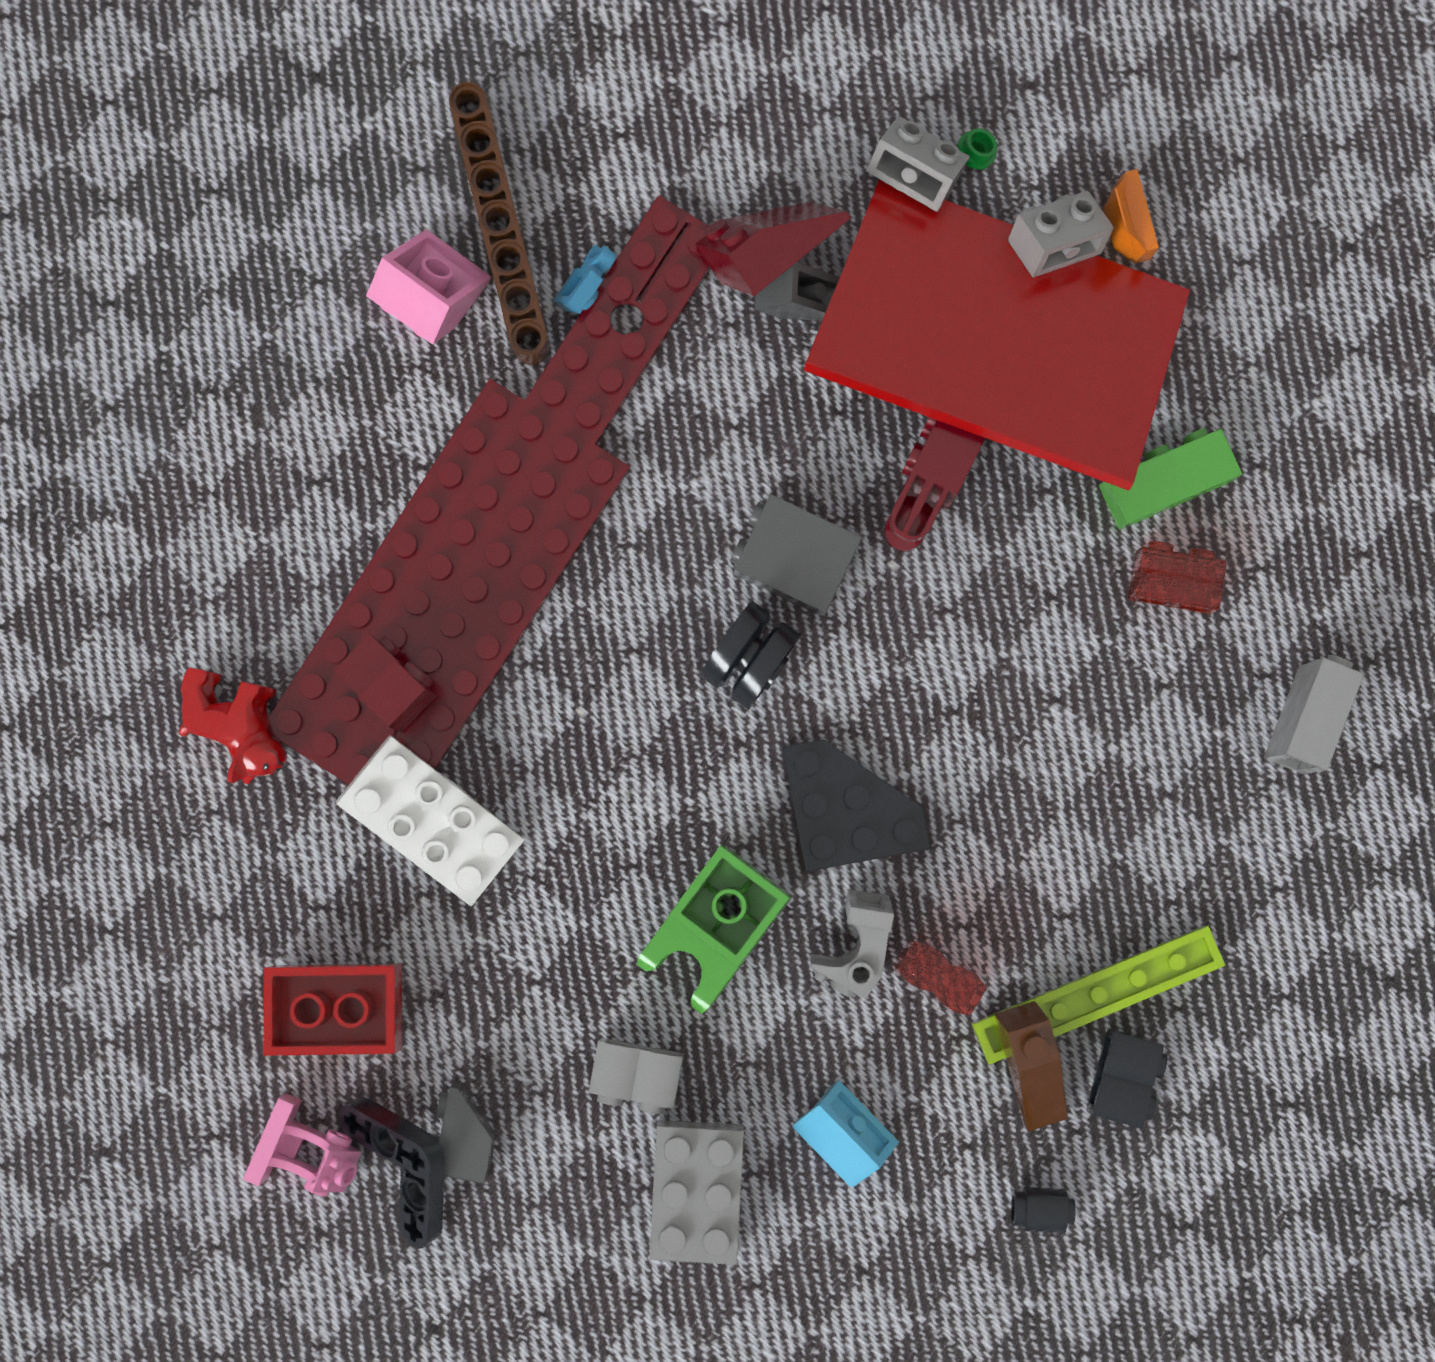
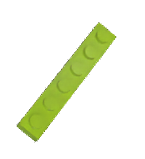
[971,925,1226,1065]

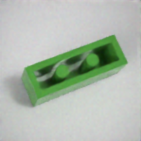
[1099,428,1242,530]

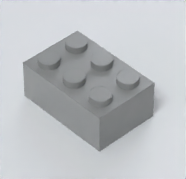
[649,1120,744,1265]

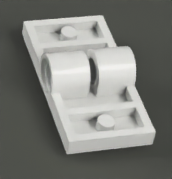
[335,735,524,906]

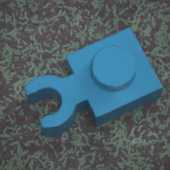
[553,245,617,314]

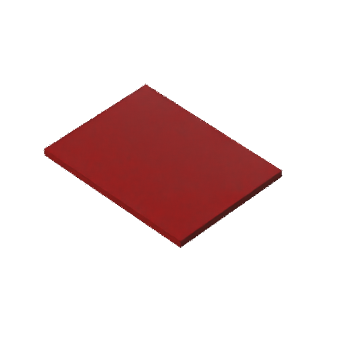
[803,179,1190,491]

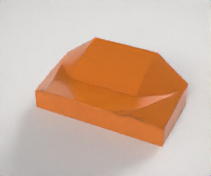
[1103,169,1159,264]

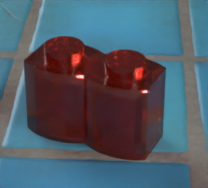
[893,940,987,1015]

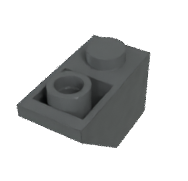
[434,1083,497,1183]

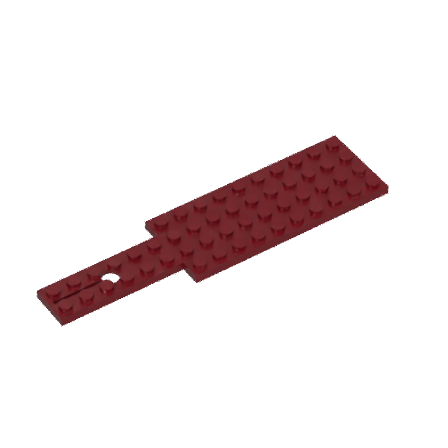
[268,195,711,785]

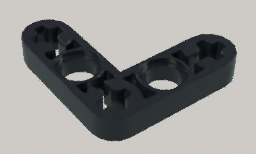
[339,1097,445,1249]

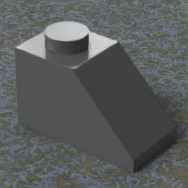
[755,262,840,321]

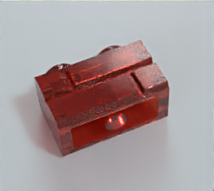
[1128,541,1227,614]

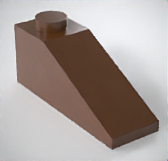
[994,1001,1068,1132]

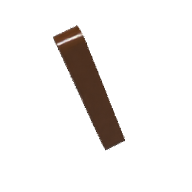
[449,82,550,365]

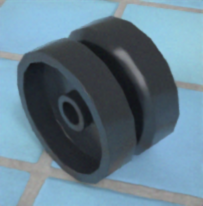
[699,601,801,710]

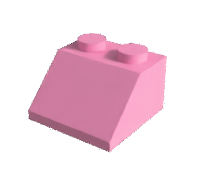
[366,229,492,344]

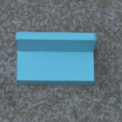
[793,1080,899,1187]

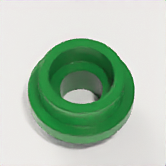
[957,128,997,170]

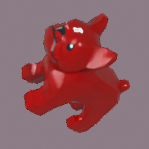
[179,667,287,784]

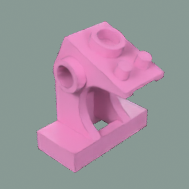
[243,1093,362,1197]

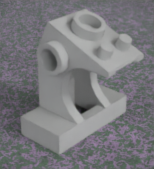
[810,889,894,999]

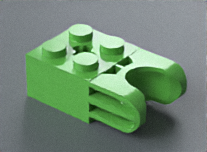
[637,845,793,1014]

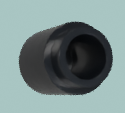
[1011,1187,1076,1233]

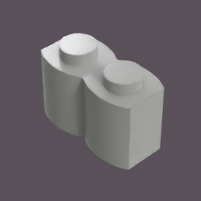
[588,1038,684,1114]

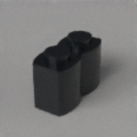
[1086,1028,1168,1129]

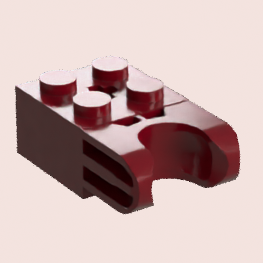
[884,417,985,552]

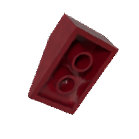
[696,202,851,296]

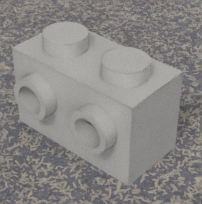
[866,116,970,212]
[1008,190,1114,278]

